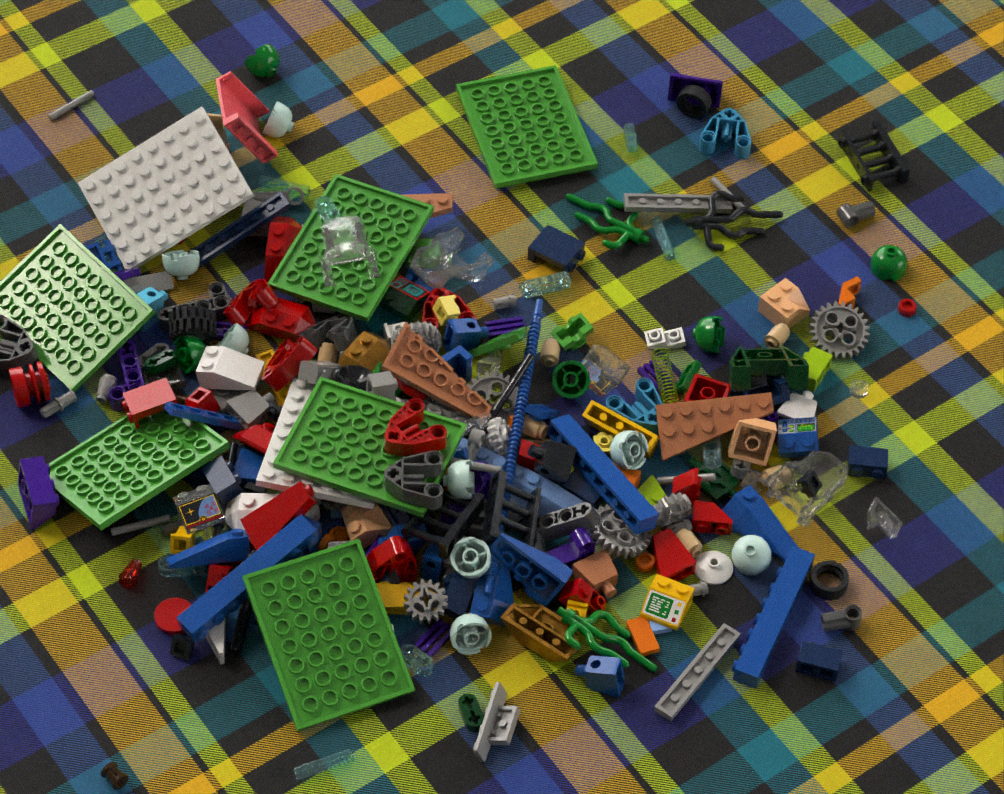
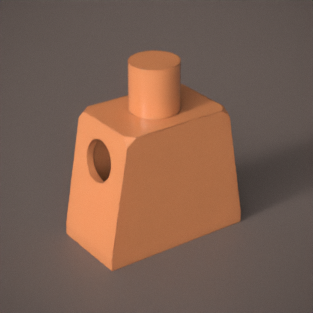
[572,549,618,598]

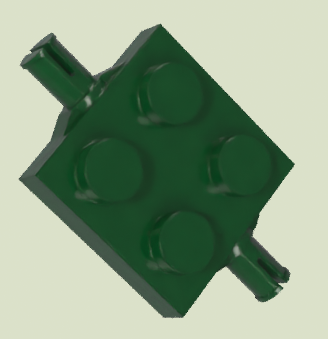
[688,455,743,504]

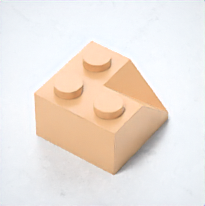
[758,278,810,329]
[728,418,777,466]
[340,502,394,549]

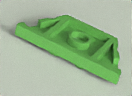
[468,326,528,357]

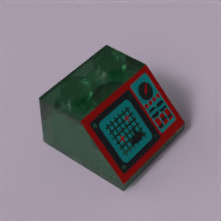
[379,276,431,323]

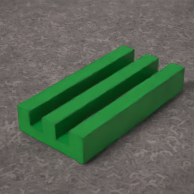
[672,360,702,397]

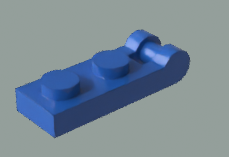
[524,404,559,421]

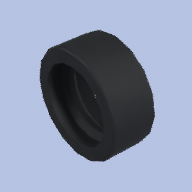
[676,85,712,119]
[810,560,849,600]

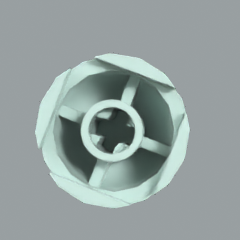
[262,101,294,138]
[162,250,200,280]
[216,323,250,354]
[610,430,648,470]
[443,460,475,499]
[732,535,772,576]
[450,537,491,579]
[450,613,492,655]

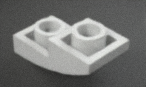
[644,327,686,349]

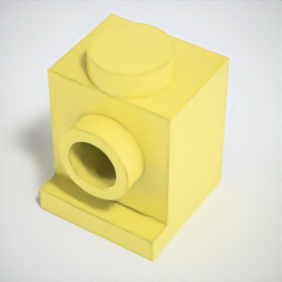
[432,295,461,326]
[593,432,614,462]

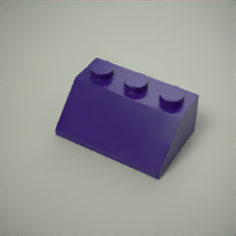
[668,73,724,108]
[17,456,60,530]

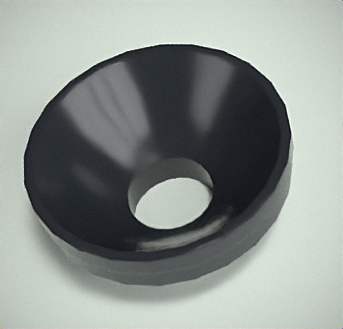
[337,365,372,390]

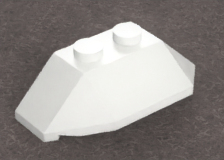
[224,493,279,530]

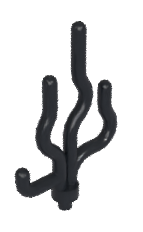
[685,190,783,251]

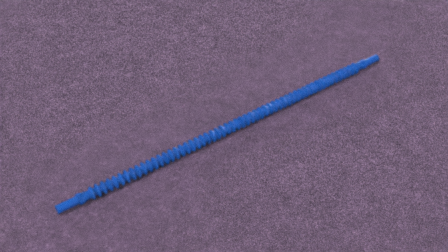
[483,299,543,597]

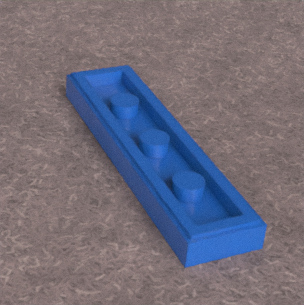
[164,402,241,430]

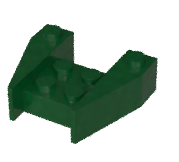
[729,345,809,391]

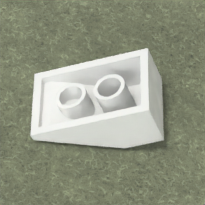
[196,346,265,391]

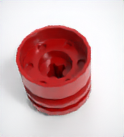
[8,361,51,408]

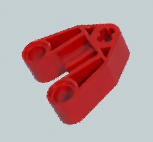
[223,279,279,326]
[422,287,475,330]
[262,336,318,392]
[385,398,447,456]
[366,536,417,583]

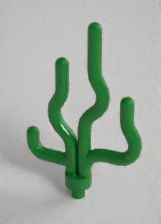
[565,193,650,249]
[556,606,658,672]

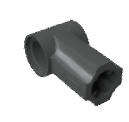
[836,201,876,228]
[820,605,862,632]

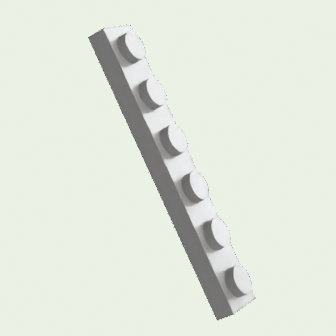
[623,193,733,214]
[654,623,741,721]

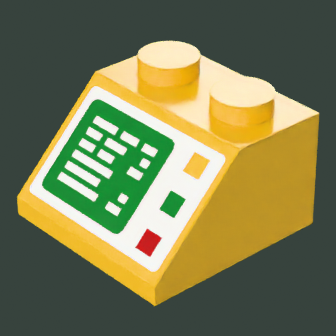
[640,574,695,631]

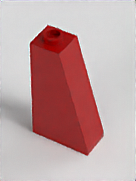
[240,481,316,551]

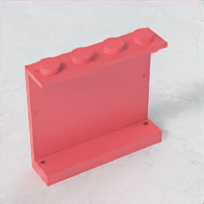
[216,71,278,164]

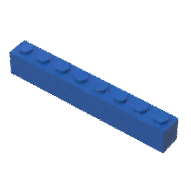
[547,414,659,535]
[176,514,319,642]
[731,546,815,689]

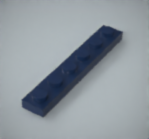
[189,191,292,268]

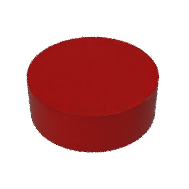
[897,299,917,317]

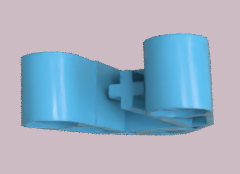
[699,108,752,159]
[605,378,663,435]

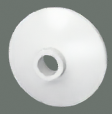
[695,551,733,585]

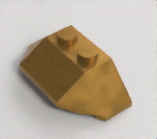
[337,331,391,383]
[501,603,578,662]

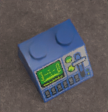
[778,417,820,458]

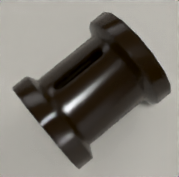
[100,762,129,790]

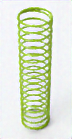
[651,348,679,404]

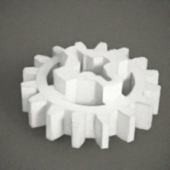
[487,417,511,458]

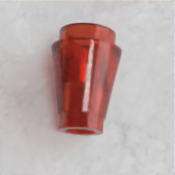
[119,559,142,589]

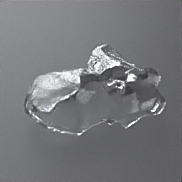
[321,215,380,287]
[410,227,494,289]
[765,451,849,528]

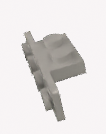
[123,271,174,294]
[473,682,521,762]

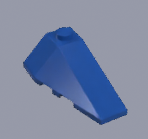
[722,485,798,560]
[166,529,250,569]
[490,533,573,607]
[470,545,514,627]

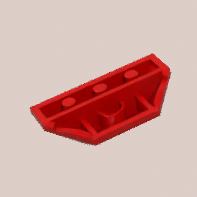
[264,216,302,282]
[244,298,317,343]
[233,423,275,455]

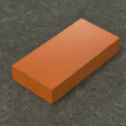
[626,617,660,656]

